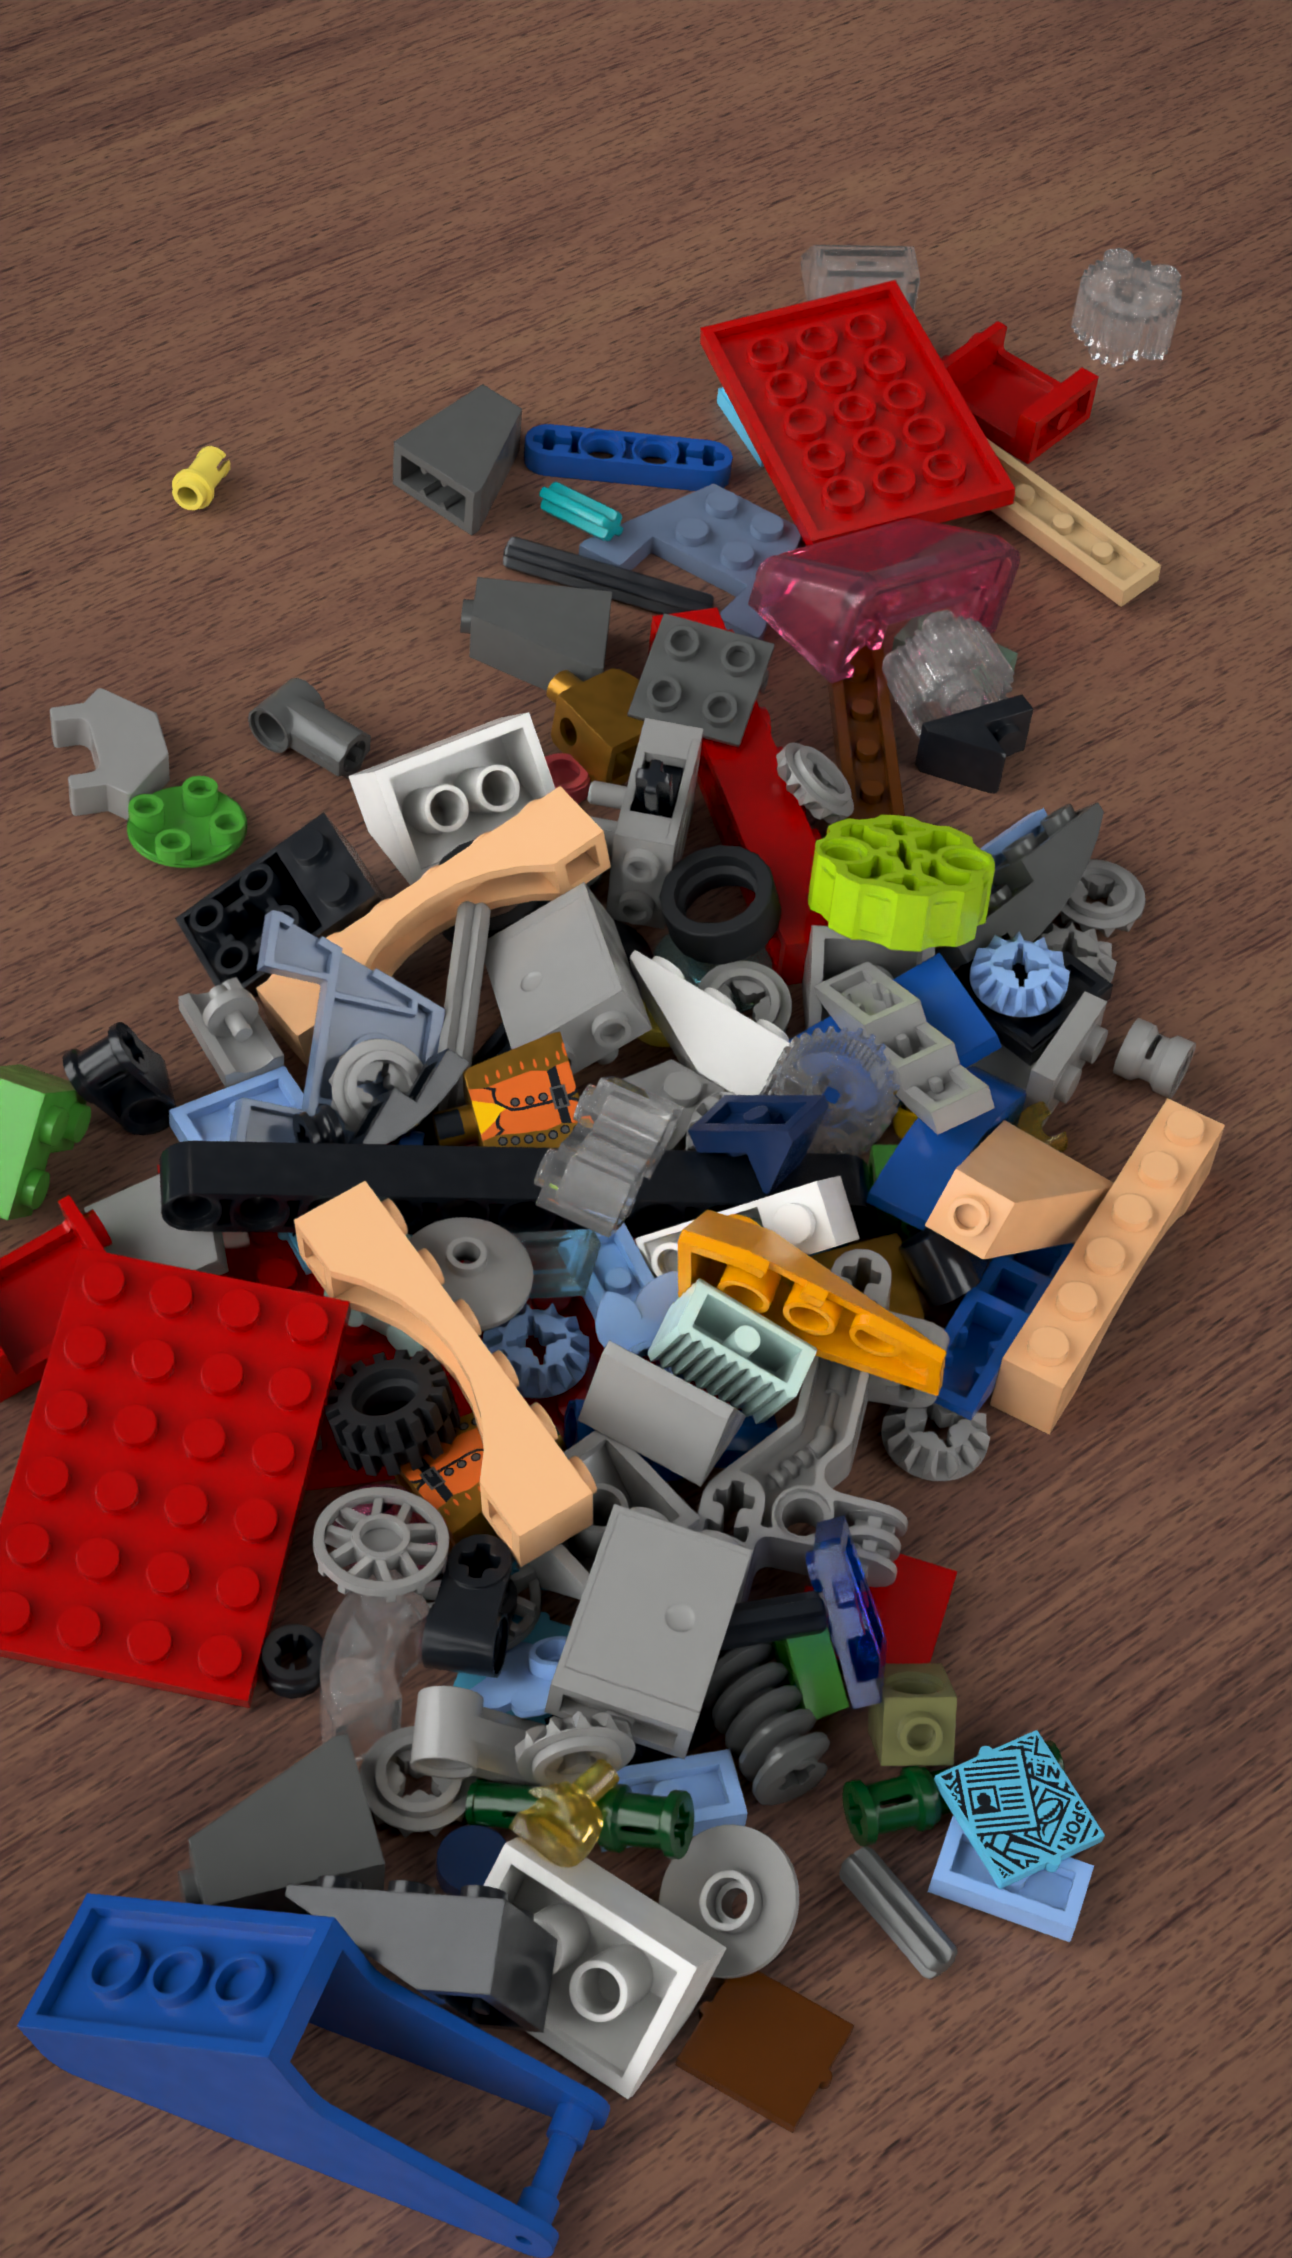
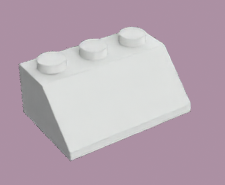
[348,712,556,885]
[483,1827,726,2099]

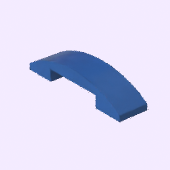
[866,1066,1027,1231]

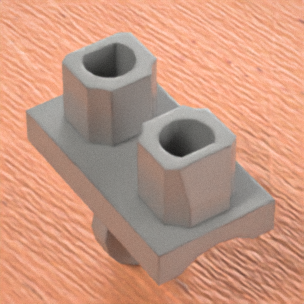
[178,977,284,1088]

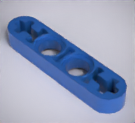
[524,424,733,491]

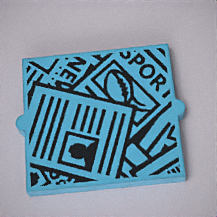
[934,1730,1105,1889]

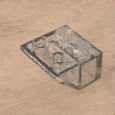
[800,245,920,313]

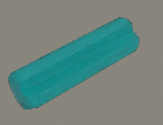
[539,481,624,542]

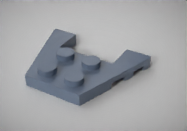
[579,483,802,641]
[230,910,445,1144]

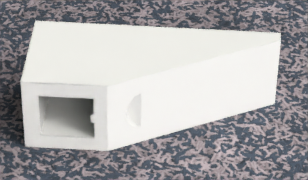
[630,950,793,1095]
[635,1176,860,1278]

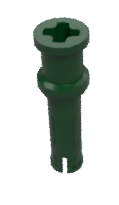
[842,1740,1065,1847]
[465,1778,694,1860]

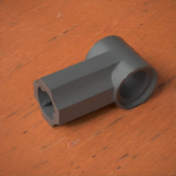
[248,678,371,779]

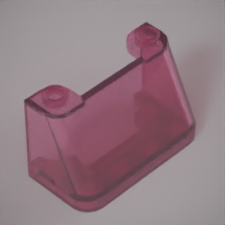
[748,518,1021,683]

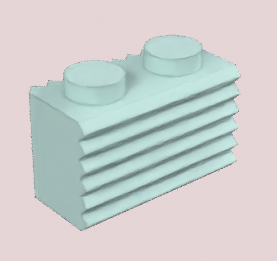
[648,1278,817,1424]

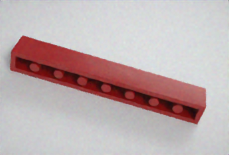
[648,607,828,985]

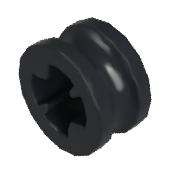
[293,1104,346,1144]
[262,1624,326,1699]

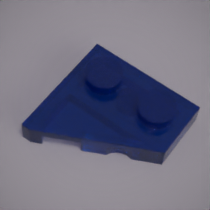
[805,1515,888,1710]

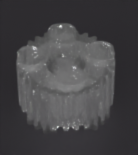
[1071,248,1182,367]
[882,610,1015,739]
[763,1026,900,1157]

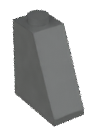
[393,384,522,536]
[460,577,612,691]
[177,1733,385,1915]

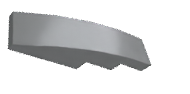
[814,961,995,1135]

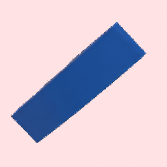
[911,1243,1074,1420]

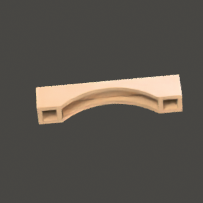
[256,786,611,1068]
[990,1098,1225,1434]
[294,1181,597,1567]

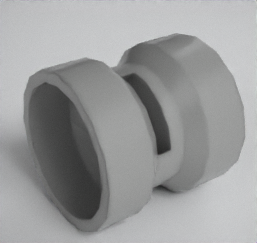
[1113,1018,1196,1099]

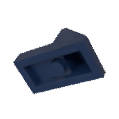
[688,1095,829,1195]

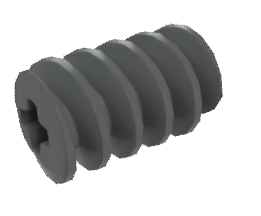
[703,1642,830,1806]

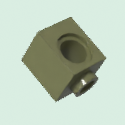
[868,1663,957,1766]

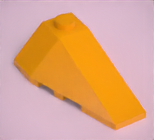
[678,1209,946,1396]

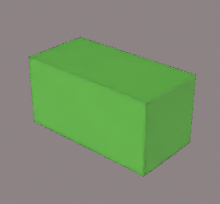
[772,1627,849,1720]

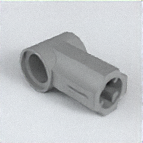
[410,1686,546,1787]

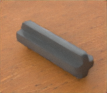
[839,1846,958,1980]

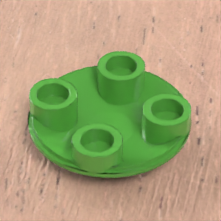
[127,776,247,868]

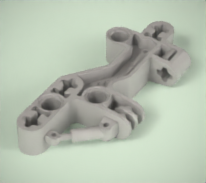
[693,1249,950,1655]

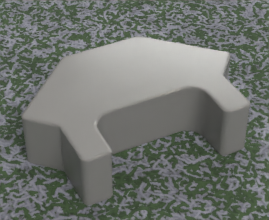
[50,688,170,820]

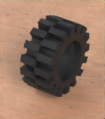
[324,1350,460,1476]

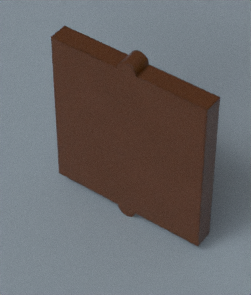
[675,1971,854,2133]

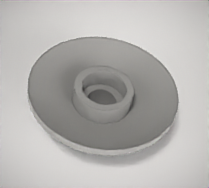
[409,1217,533,1331]
[659,1824,799,1979]

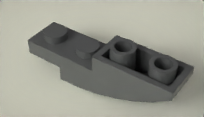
[935,802,1104,969]

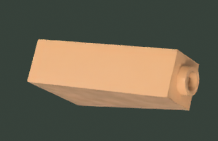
[925,1120,1113,1260]

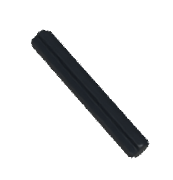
[503,536,715,615]

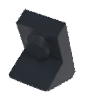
[915,694,1034,794]

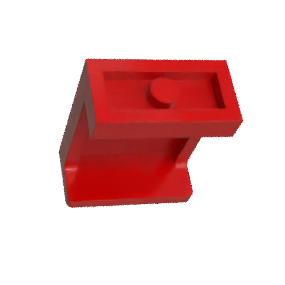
[941,321,1099,464]
[0,1195,123,1403]

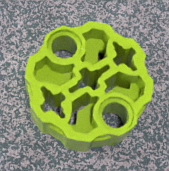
[808,815,995,952]

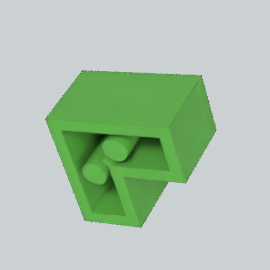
[0,1064,91,1220]

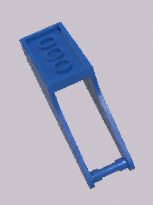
[17,1893,610,2258]

